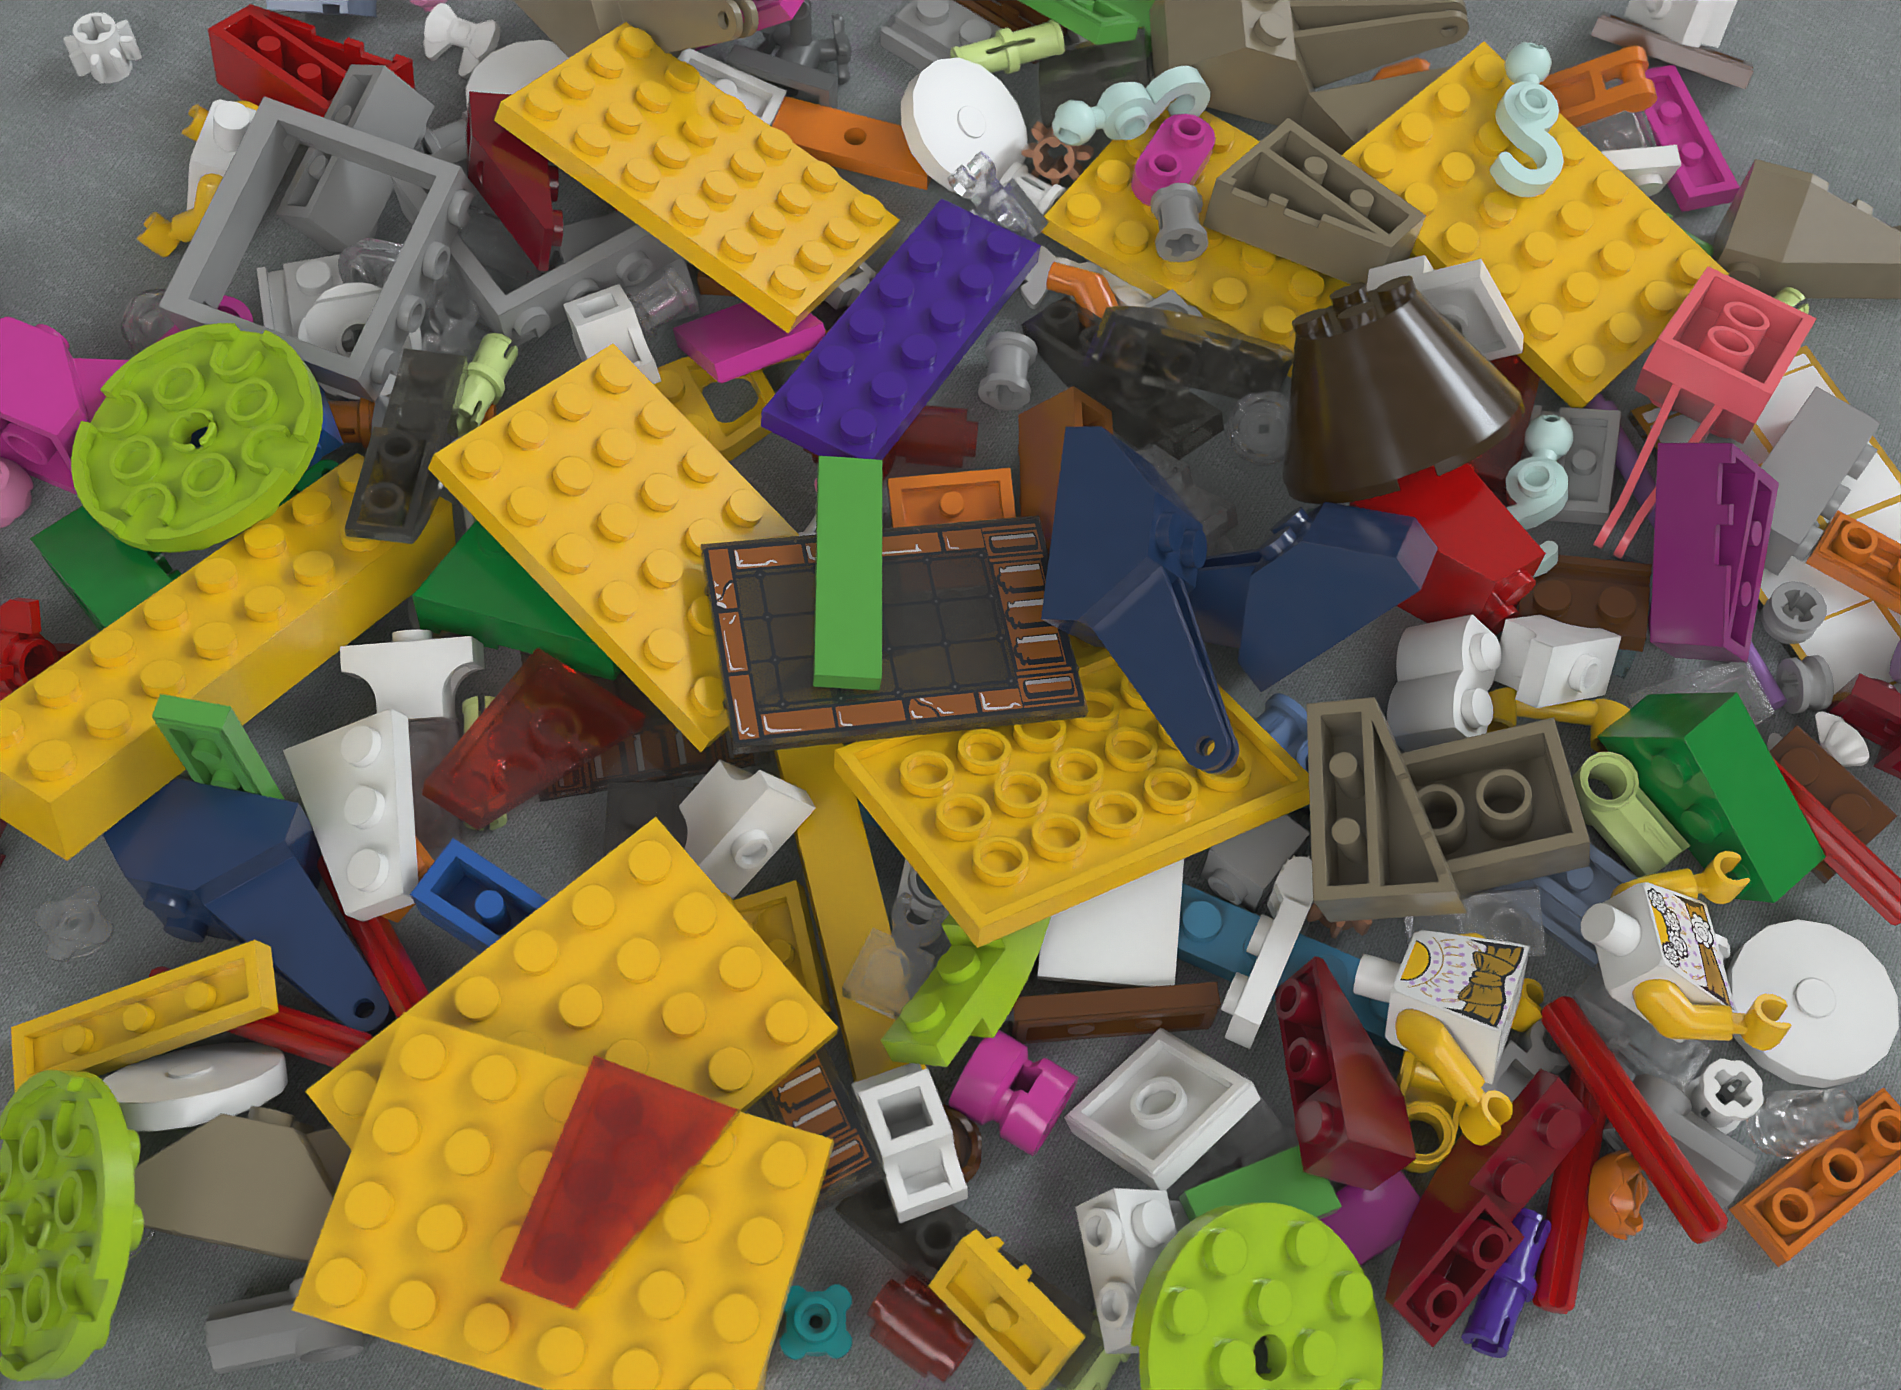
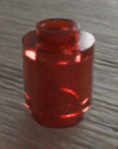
[891,405,979,468]
[866,1275,978,1384]

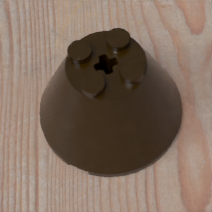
[1282,275,1525,504]

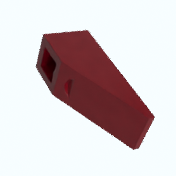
[465,91,563,271]
[1274,956,1417,1191]

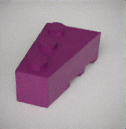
[1648,443,1779,663]

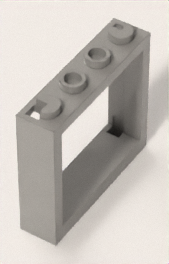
[158,97,475,403]
[391,137,683,350]

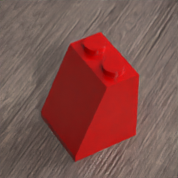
[1348,463,1546,635]

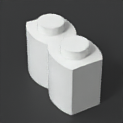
[1387,614,1502,752]

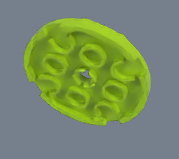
[71,323,323,553]
[0,1070,144,1381]
[1130,1203,1383,1390]

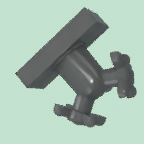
[726,0,852,109]

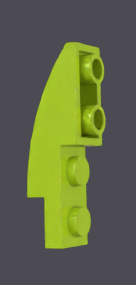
[881,913,1051,1067]

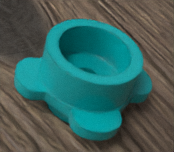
[780,1284,853,1360]

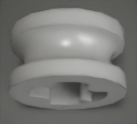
[1761,581,1827,644]
[1776,655,1834,714]

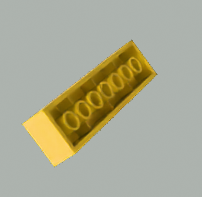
[0,453,456,861]

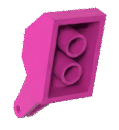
[0,316,129,495]

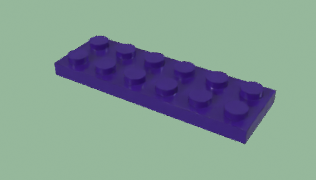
[761,198,1041,460]

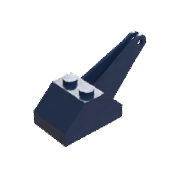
[1041,426,1239,775]
[1188,502,1438,692]
[102,778,396,1038]

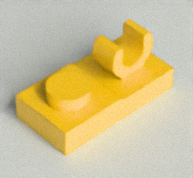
[929,1229,1085,1390]

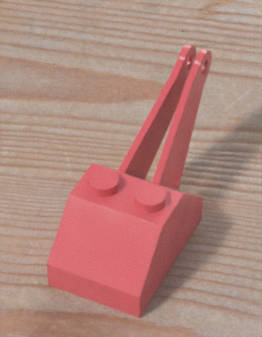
[1593,266,1817,559]

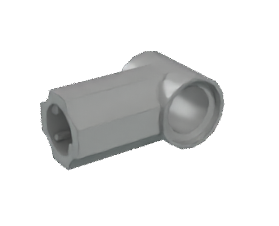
[1603,1074,1757,1209]
[205,1277,364,1374]

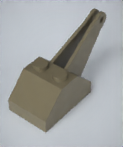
[513,0,759,59]
[1149,0,1469,126]
[134,1106,352,1264]

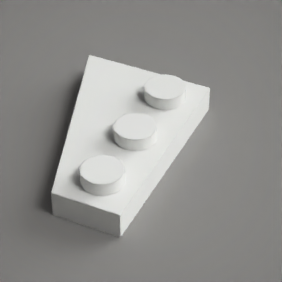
[283,708,418,922]

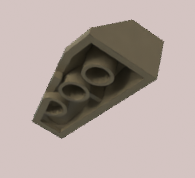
[1712,159,1901,299]

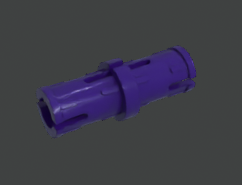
[1461,1208,1552,1358]

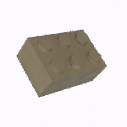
[1401,717,1590,895]

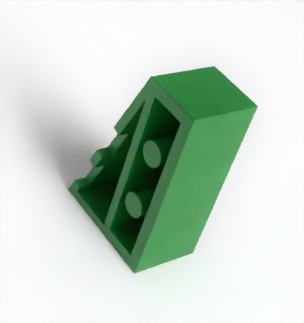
[30,505,182,631]
[412,519,622,681]
[1597,692,1826,903]

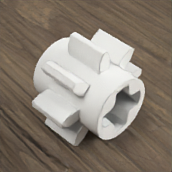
[64,12,142,83]

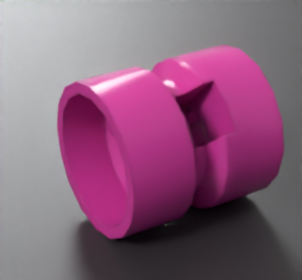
[949,1030,1079,1156]

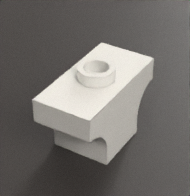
[1624,0,1737,48]
[563,284,661,384]
[1494,615,1622,708]
[340,629,485,726]
[679,760,816,899]
[851,1063,968,1223]

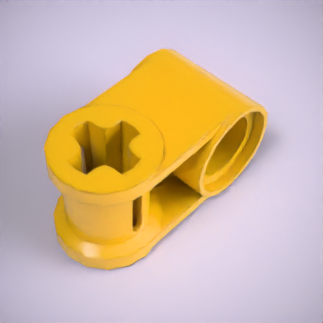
[1396,1050,1466,1173]

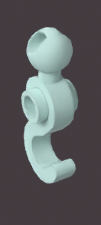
[1490,42,1564,197]
[1052,66,1210,146]
[1506,414,1573,578]

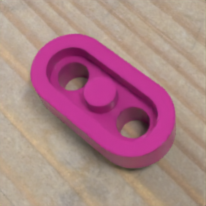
[1131,114,1215,206]

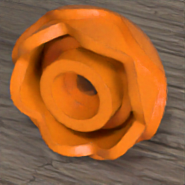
[1588,1149,1649,1240]

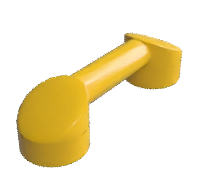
[1486,687,1630,753]

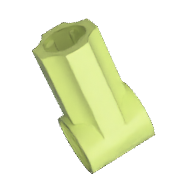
[1572,752,1690,878]

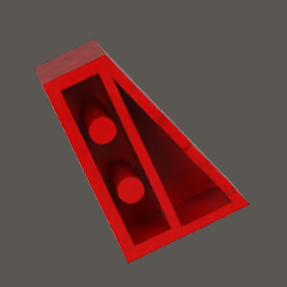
[207,4,415,118]

